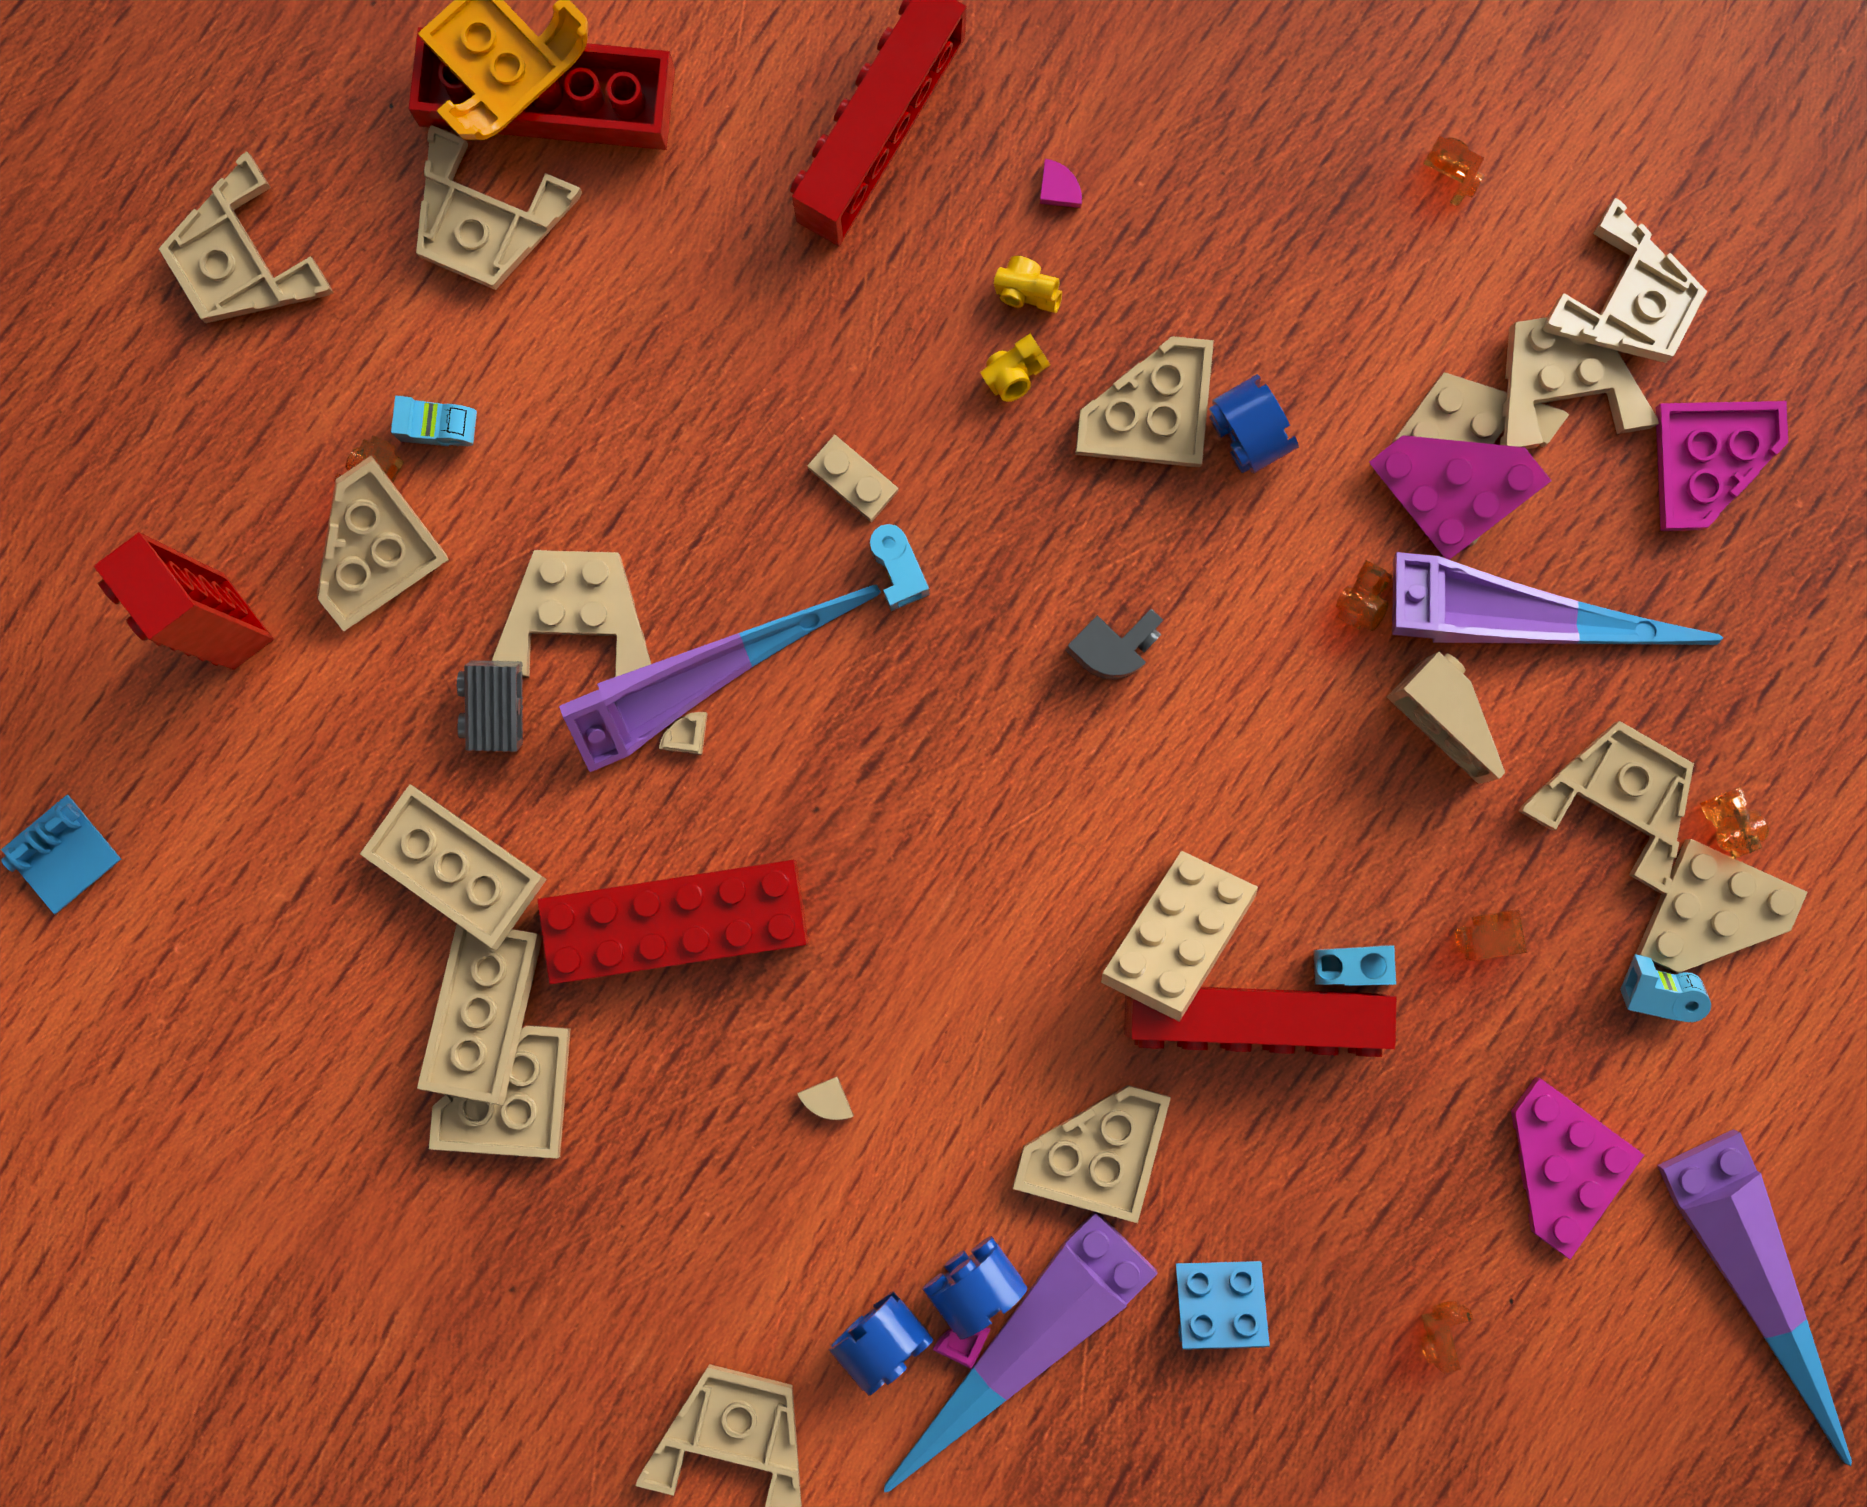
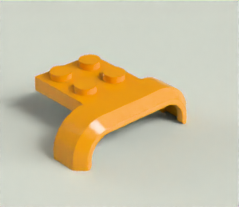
[418,0,588,140]

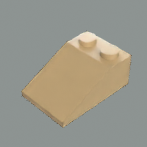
[1387,652,1505,784]

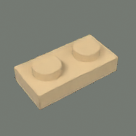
[808,434,899,523]

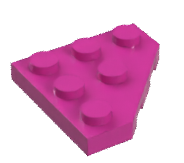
[1655,401,1788,531]
[1369,435,1552,560]
[1511,1077,1644,1259]

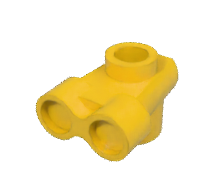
[993,256,1062,313]
[980,333,1050,402]

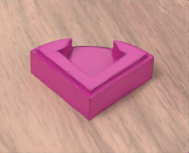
[1040,159,1082,208]
[933,1326,990,1369]

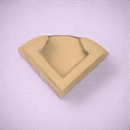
[659,712,708,755]
[798,1076,854,1120]

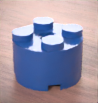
[1209,374,1299,474]
[922,1236,1028,1340]
[829,1291,934,1396]

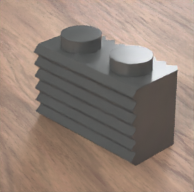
[457,660,523,752]

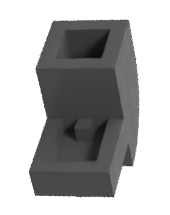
[1065,609,1163,680]

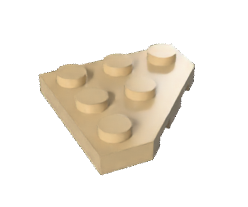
[1075,336,1214,467]
[317,456,449,631]
[1636,839,1808,973]
[429,1025,571,1159]
[1012,1085,1171,1223]

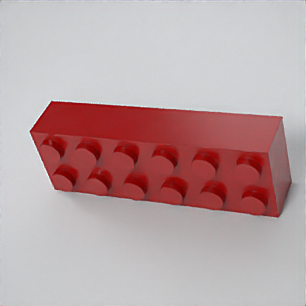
[790,0,967,247]
[408,27,675,150]
[93,532,274,670]
[537,859,809,985]
[1124,987,1397,1057]

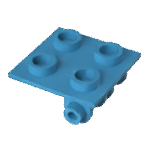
[1,795,122,914]
[1176,1261,1270,1350]

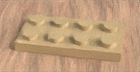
[360,784,547,950]
[1101,851,1258,1022]
[417,924,543,1106]

